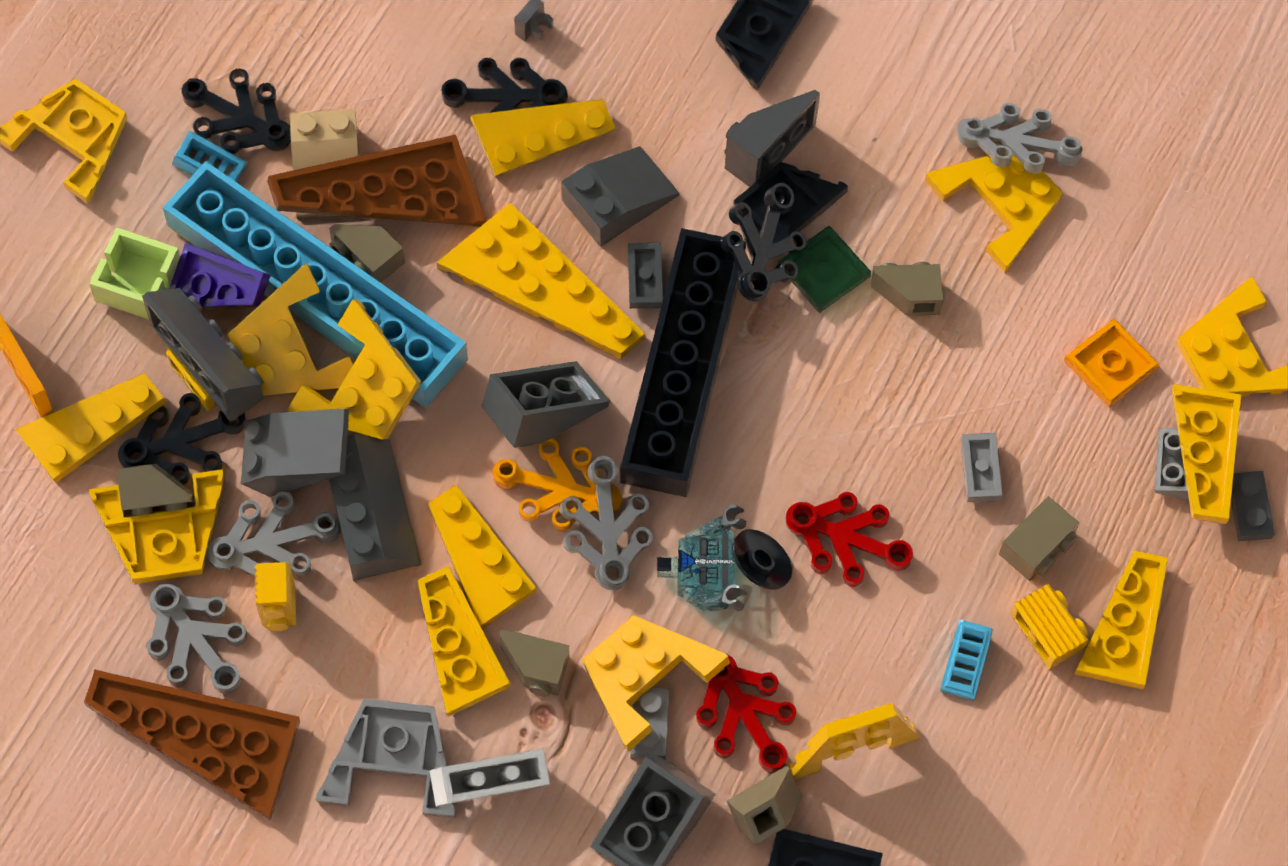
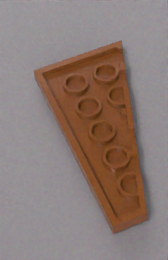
[267,135,487,227]
[84,670,300,820]

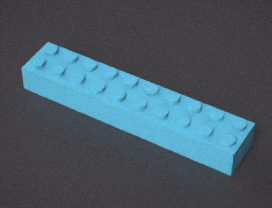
[163,161,468,408]

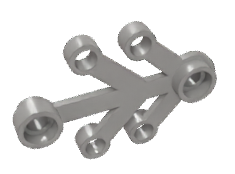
[957,103,1083,173]
[560,456,653,590]
[207,491,340,577]
[147,584,247,694]

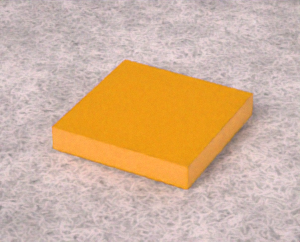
[1064,318,1160,408]

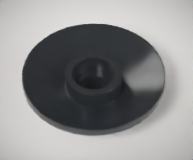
[732,529,792,590]

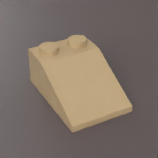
[290,109,359,219]

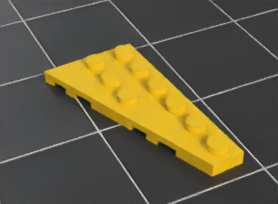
[436,203,645,359]

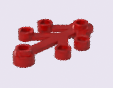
[785,492,913,587]
[696,654,796,773]

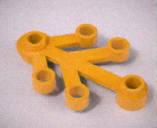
[493,438,622,531]

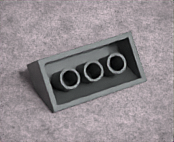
[142,288,264,422]
[329,434,421,581]

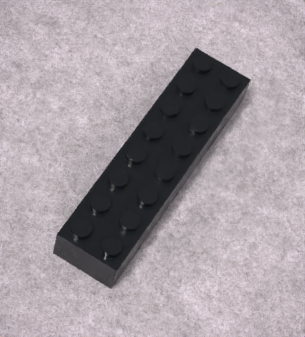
[620,228,746,497]

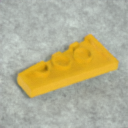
[470,99,616,177]
[15,373,167,483]
[1171,384,1241,524]
[428,485,537,630]

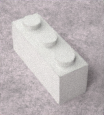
[430,749,550,806]

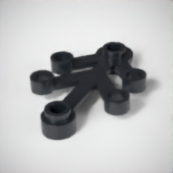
[441,58,568,113]
[181,68,291,154]
[721,183,806,302]
[118,393,247,485]

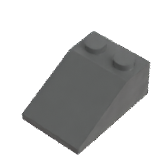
[724,90,820,187]
[561,146,679,247]
[482,361,610,448]
[241,409,349,497]
[590,755,716,866]

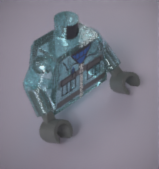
[657,505,747,612]

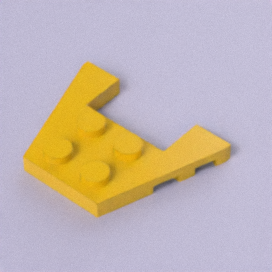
[0,78,127,204]
[925,154,1063,272]
[228,263,354,396]
[1176,277,1288,397]
[287,299,421,440]
[89,469,225,584]
[582,615,730,752]
[786,703,919,779]

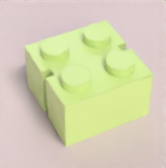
[89,227,180,319]

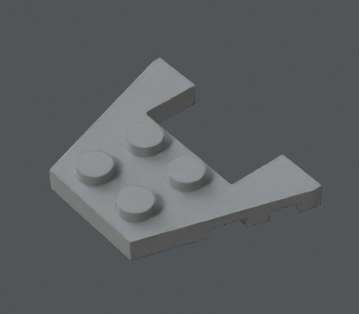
[316,699,456,818]

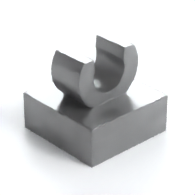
[514,0,554,41]

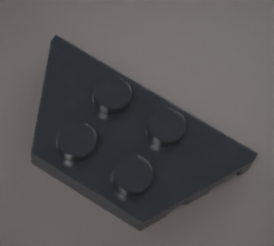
[715,0,814,90]
[733,162,848,261]

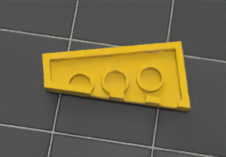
[1074,550,1168,690]
[417,565,510,718]

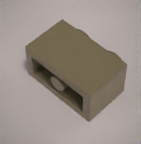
[999,496,1080,581]

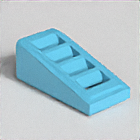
[172,131,248,182]
[940,620,993,701]

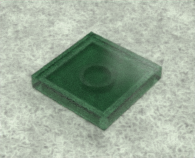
[778,225,871,313]

